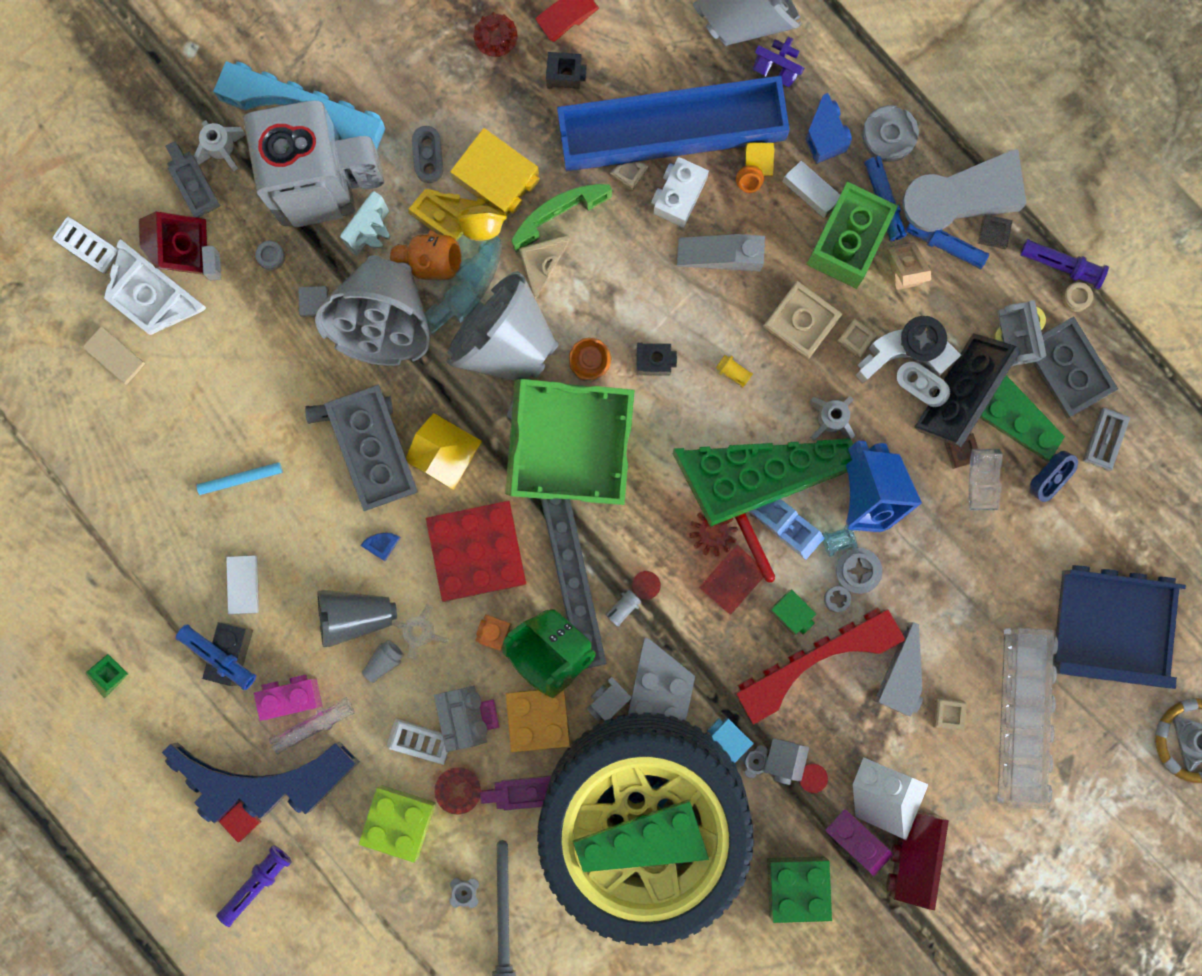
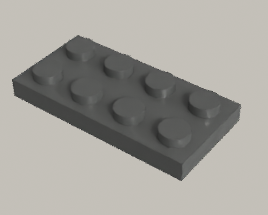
[324,384,418,511]

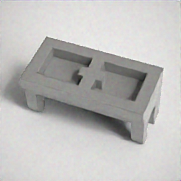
[997,300,1046,366]

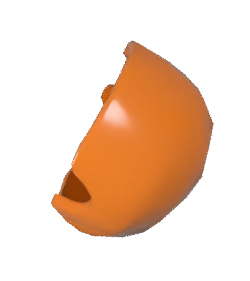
[569,338,612,380]

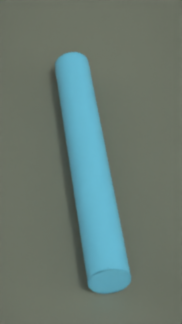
[196,462,283,495]

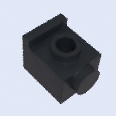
[546,52,587,89]
[637,342,677,376]

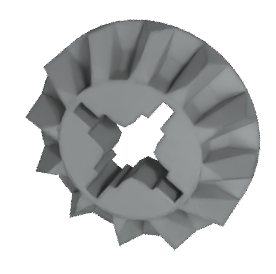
[836,548,882,594]

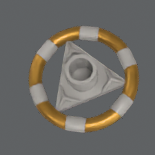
[1155,698,1202,784]

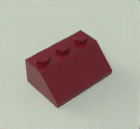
[886,811,949,911]

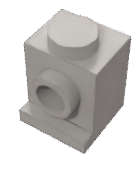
[587,676,632,721]

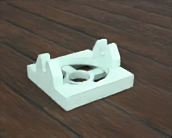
[340,191,390,256]

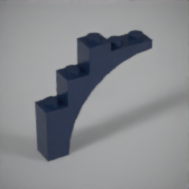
[162,742,360,823]

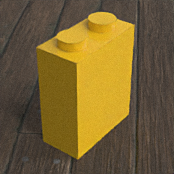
[450,128,540,216]

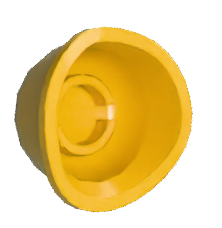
[457,205,507,241]

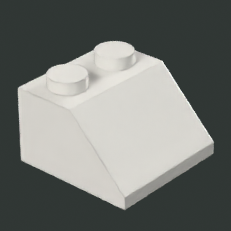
[853,757,928,840]

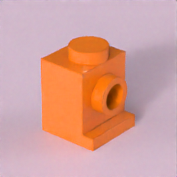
[475,614,512,651]

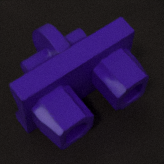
[753,36,805,88]

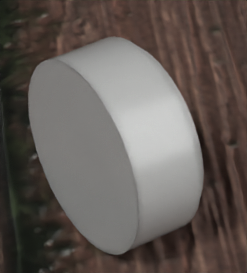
[255,241,285,270]

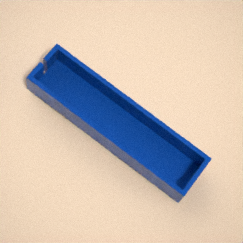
[557,76,790,172]

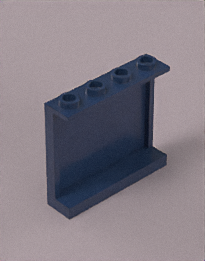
[1052,565,1186,689]

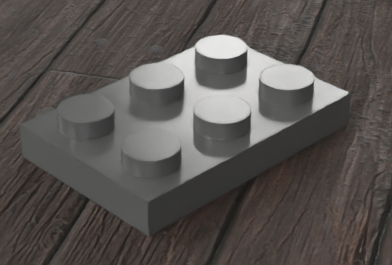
[1033,316,1118,419]

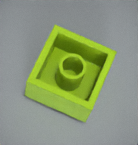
[358,785,436,863]

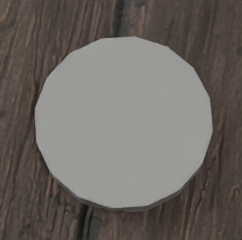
[862,105,919,162]
[902,174,961,232]

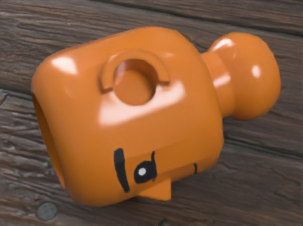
[390,230,462,280]

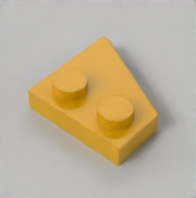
[408,189,486,241]

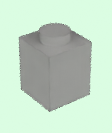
[765,738,809,785]

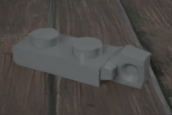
[165,141,221,218]

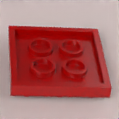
[426,501,527,602]

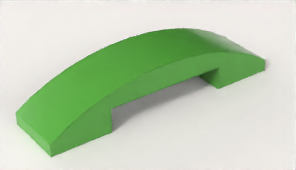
[512,184,612,252]

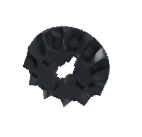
[901,316,947,362]

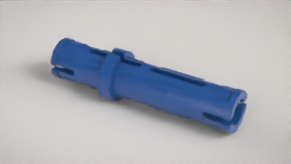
[864,156,907,241]
[905,222,989,270]
[175,624,256,690]

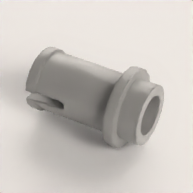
[605,590,641,627]

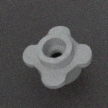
[740,745,768,778]
[449,878,479,908]

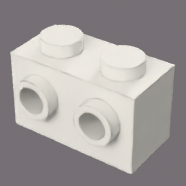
[651,157,709,228]

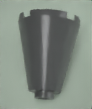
[317,590,397,647]

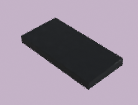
[915,333,1021,447]

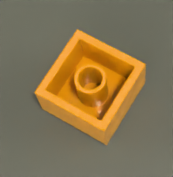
[506,689,570,752]

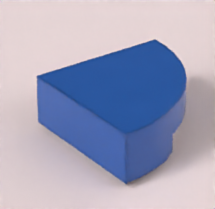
[360,533,401,561]

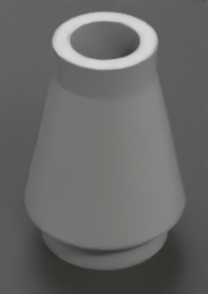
[362,640,404,683]

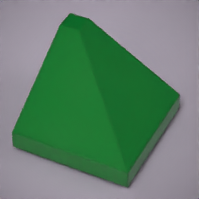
[86,654,128,698]

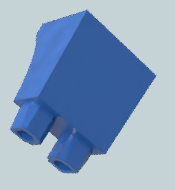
[846,441,922,532]

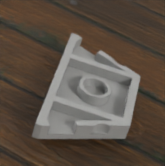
[628,638,695,721]

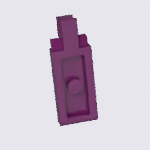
[480,775,551,811]

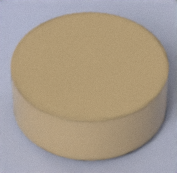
[1062,282,1093,312]

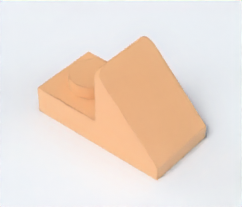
[887,242,931,290]

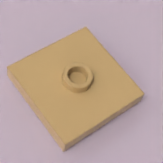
[763,281,842,360]

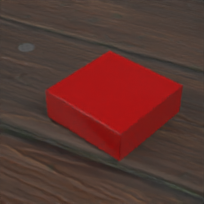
[219,801,262,843]

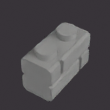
[434,685,487,752]

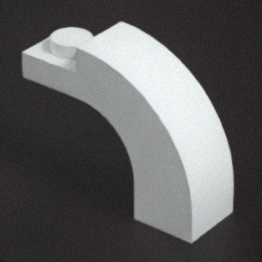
[855,329,961,383]

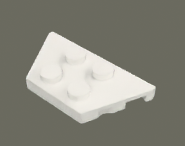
[104,239,206,335]

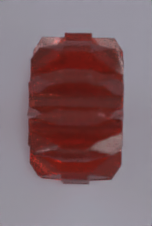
[689,512,738,557]

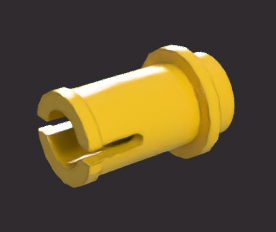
[716,355,753,388]

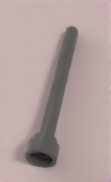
[492,840,516,976]

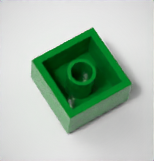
[767,856,832,923]

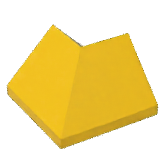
[406,413,482,490]

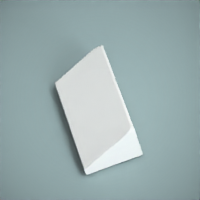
[782,161,840,218]

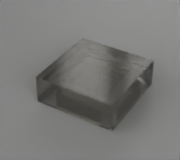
[978,215,1013,249]

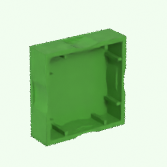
[505,379,635,505]

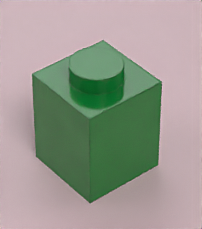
[769,589,816,635]

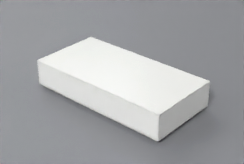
[226,556,259,614]

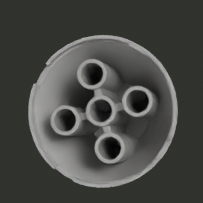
[693,0,802,46]
[315,255,431,366]
[446,271,559,381]

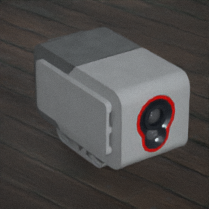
[243,101,384,227]

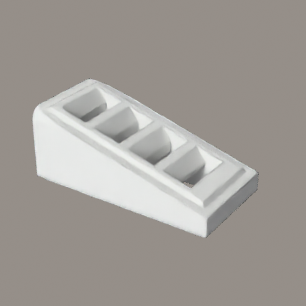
[52,217,118,274]
[387,718,448,765]

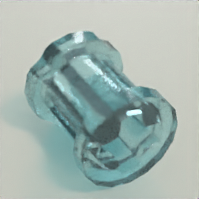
[821,525,857,557]

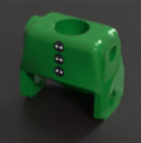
[502,609,596,698]

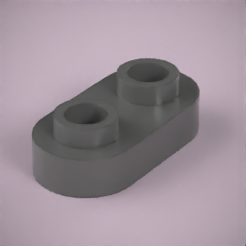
[412,126,443,183]

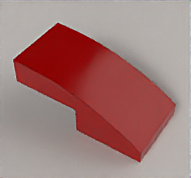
[535,0,599,42]

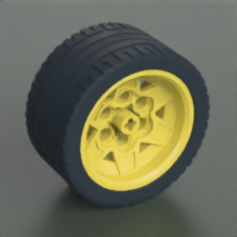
[537,712,754,946]

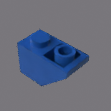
[805,93,852,164]

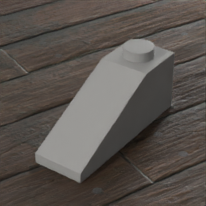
[677,234,765,272]
[874,622,923,717]

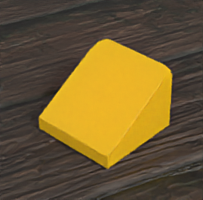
[745,143,774,176]

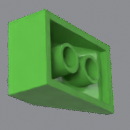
[806,182,898,289]

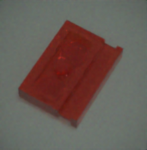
[699,545,763,615]

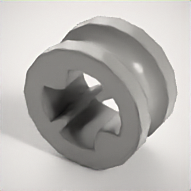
[824,586,851,612]

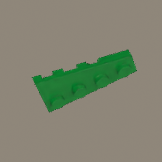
[980,375,1065,462]
[573,800,709,872]

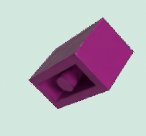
[825,809,893,876]

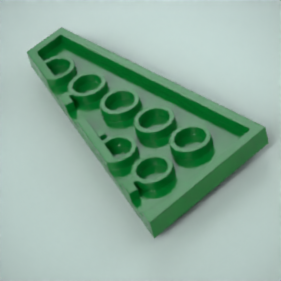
[672,439,853,527]

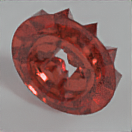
[473,12,518,57]
[435,767,481,815]

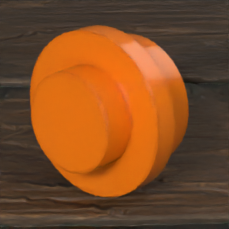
[736,165,764,193]

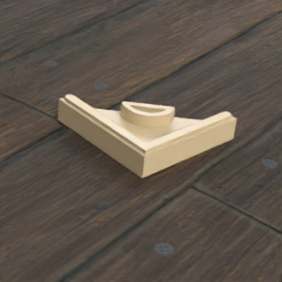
[519,234,570,299]

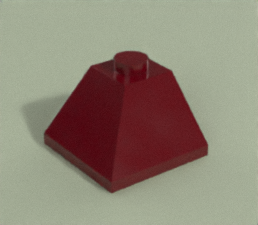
[139,211,207,275]

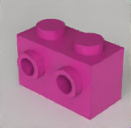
[254,675,323,721]

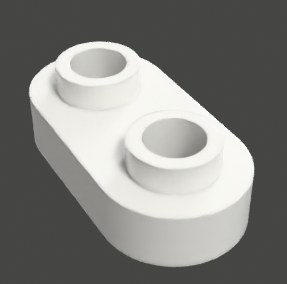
[897,362,950,407]

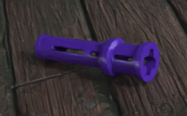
[1020,239,1109,290]
[216,845,292,927]

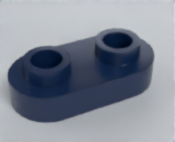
[1030,451,1078,502]

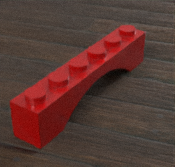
[734,607,905,725]

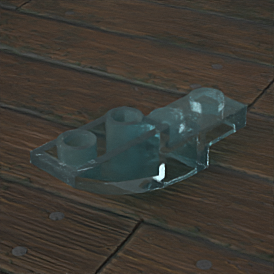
[425,236,502,334]

